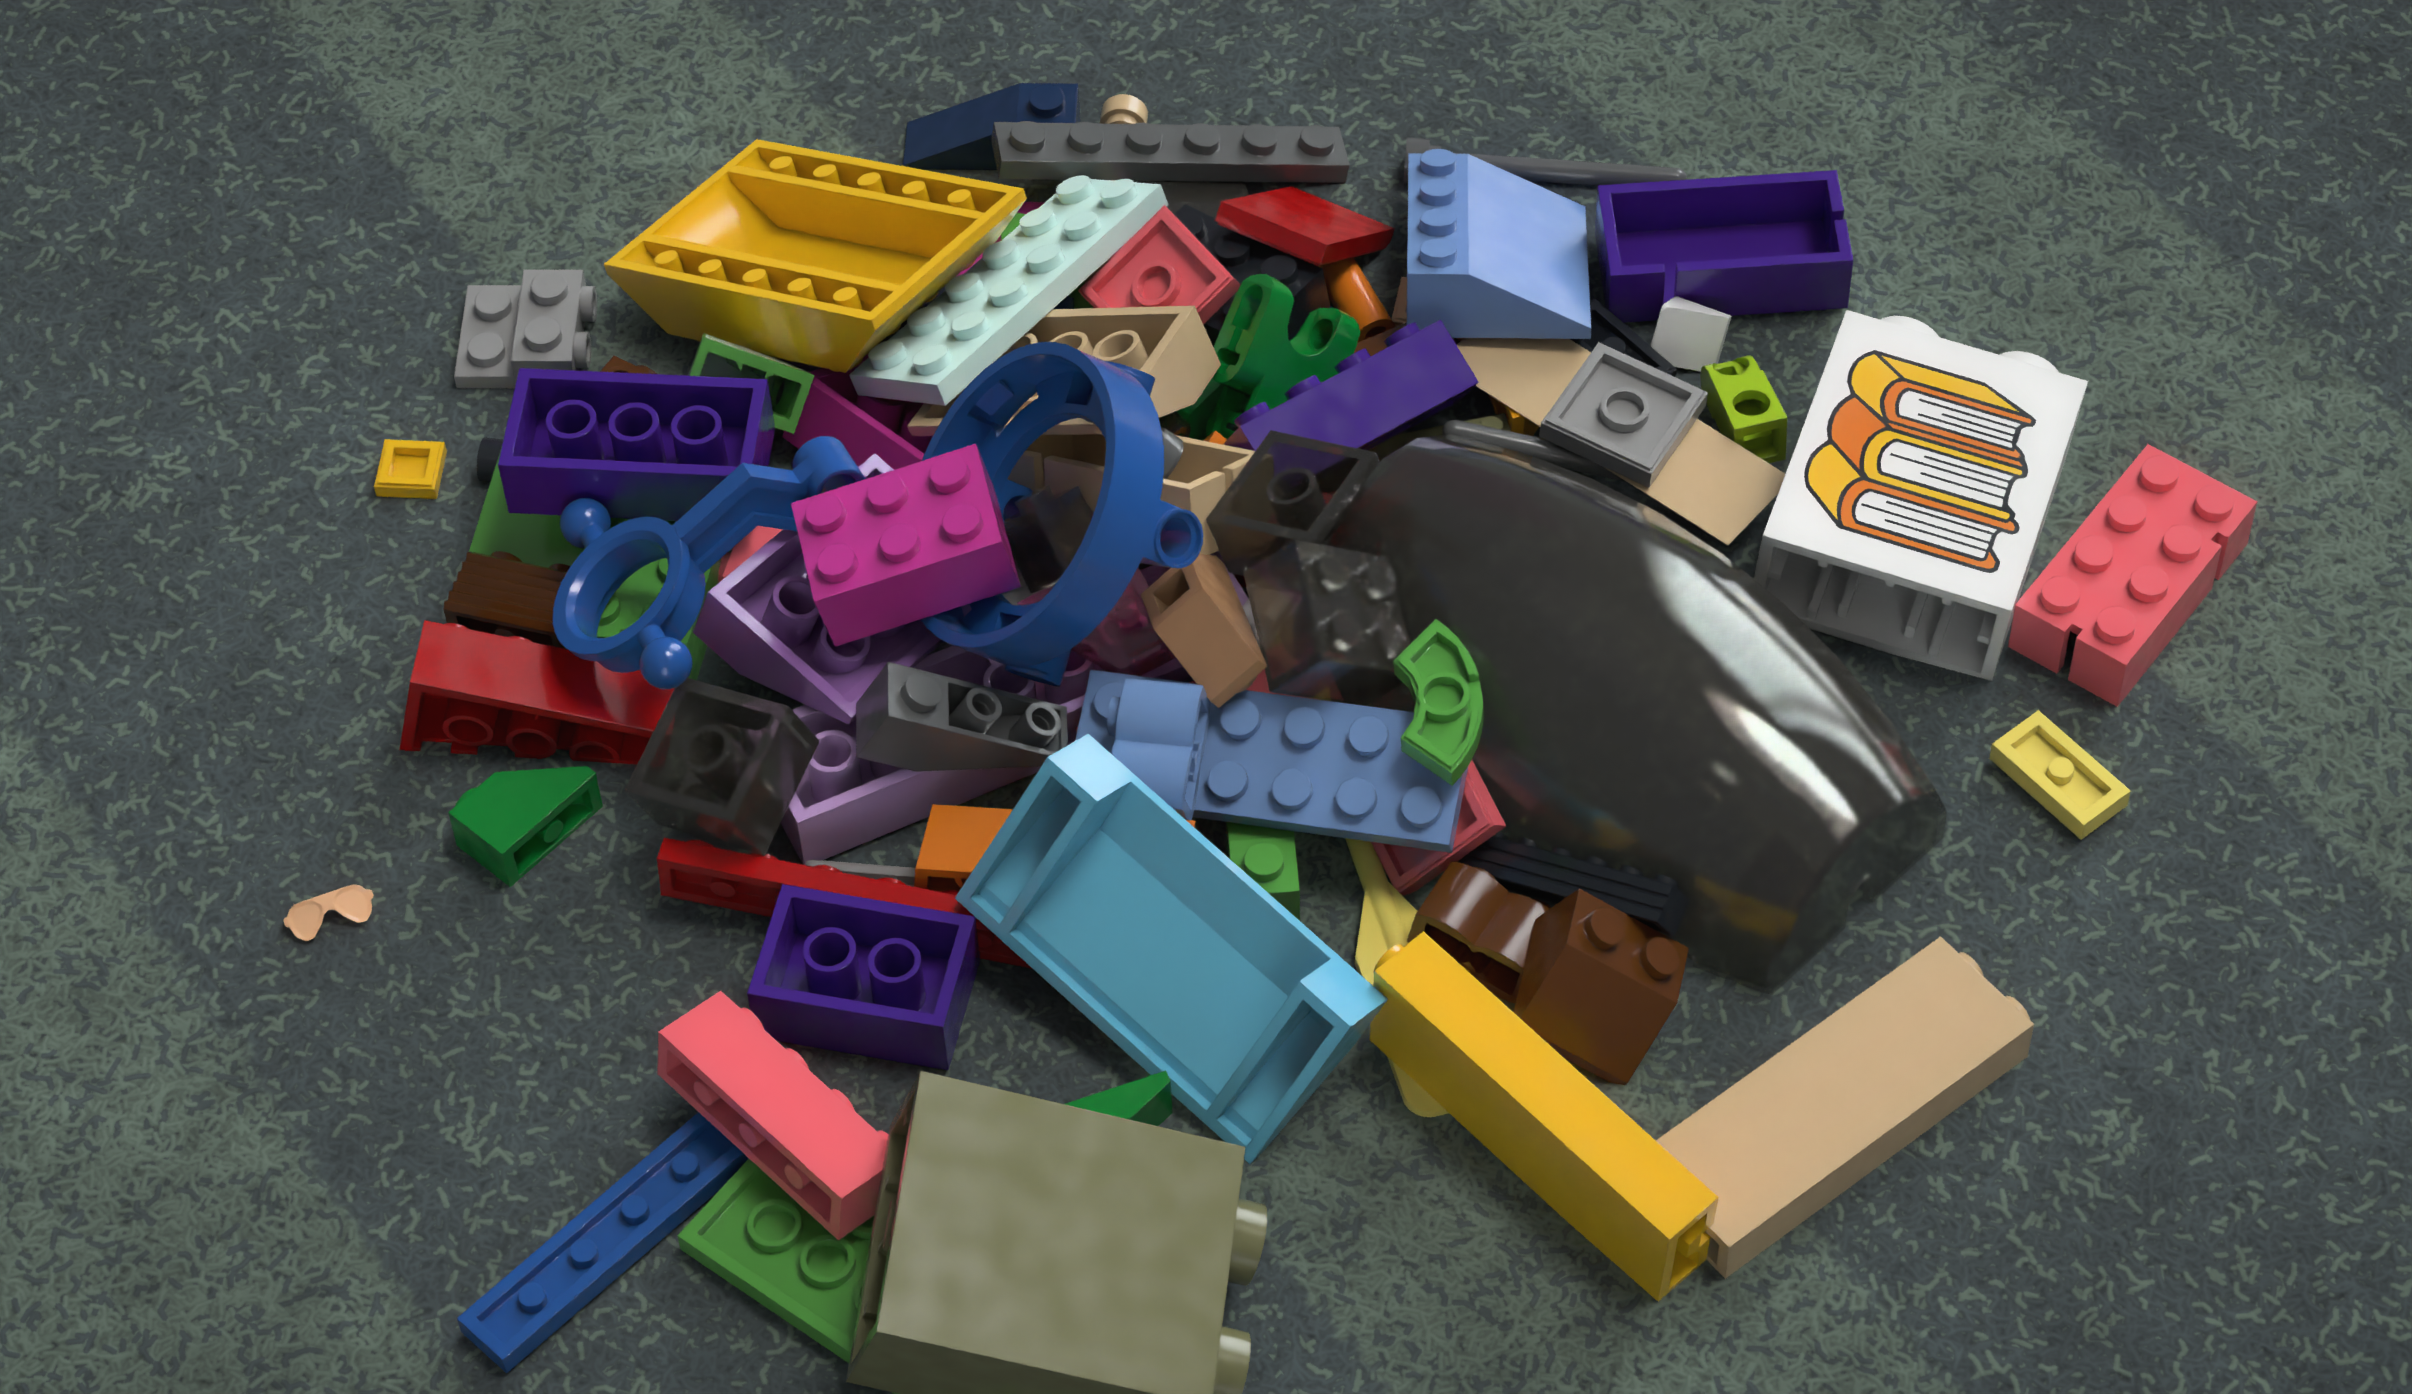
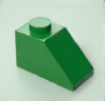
[448,766,603,887]

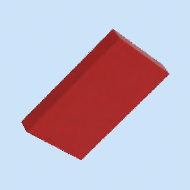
[1215,186,1395,266]

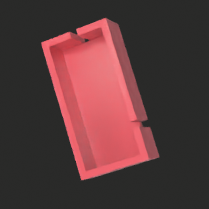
[2008,444,2257,707]

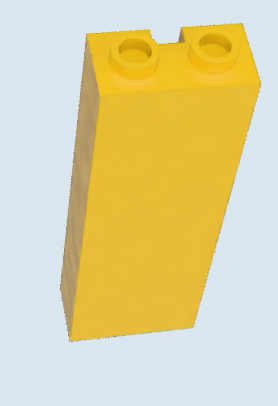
[1369,931,1719,1302]

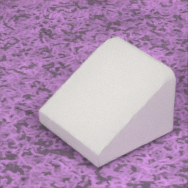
[1651,296,1732,372]

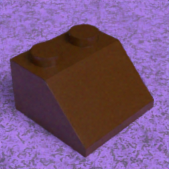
[1514,888,1689,1085]

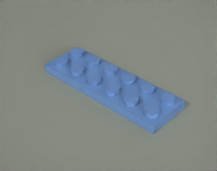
[1075,670,1469,853]

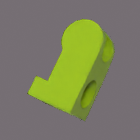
[1700,355,1788,463]

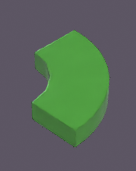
[1393,619,1484,786]

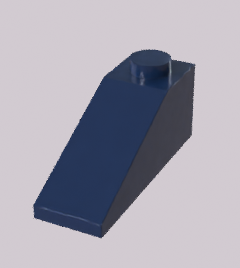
[903,83,1081,170]

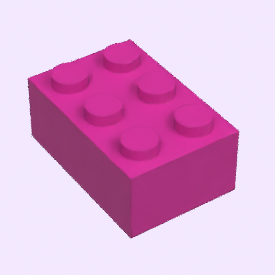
[791,444,1021,647]

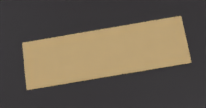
[1457,338,1785,545]

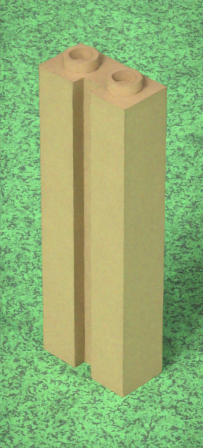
[1656,936,2034,1279]

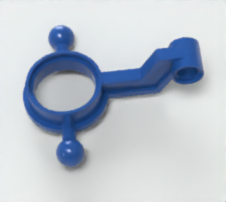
[553,436,866,689]

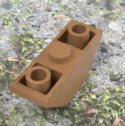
[1140,554,1267,708]

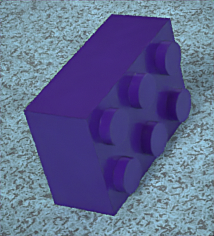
[747,884,980,1070]

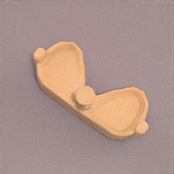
[283,884,374,941]

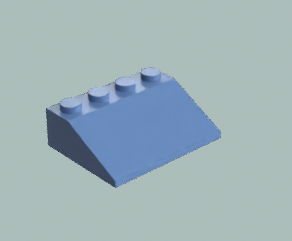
[1407,149,1591,339]

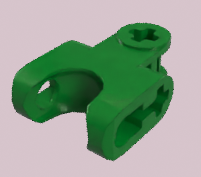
[1206,274,1360,439]

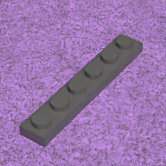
[991,121,1350,183]

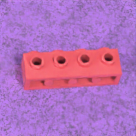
[657,991,888,1240]

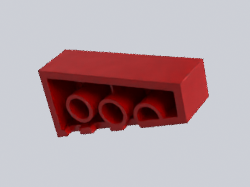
[399,620,674,766]

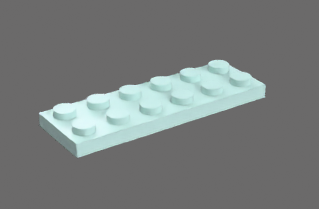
[849,175,1169,406]

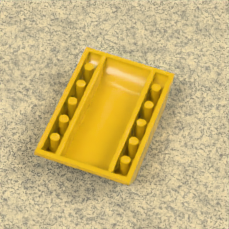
[604,139,1027,373]

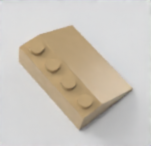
[907,306,1221,436]

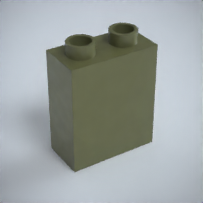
[846,1071,1267,1394]

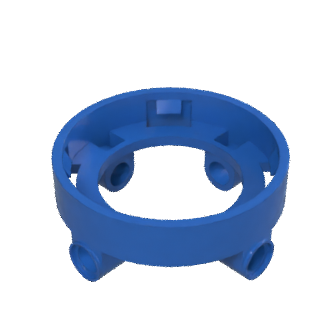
[921,342,1203,687]

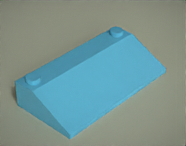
[955,734,1388,1164]

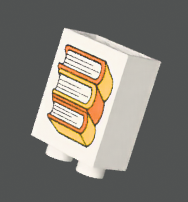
[1747,310,2088,681]

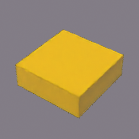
[374,439,447,499]

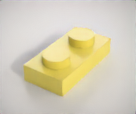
[1989,710,2131,840]

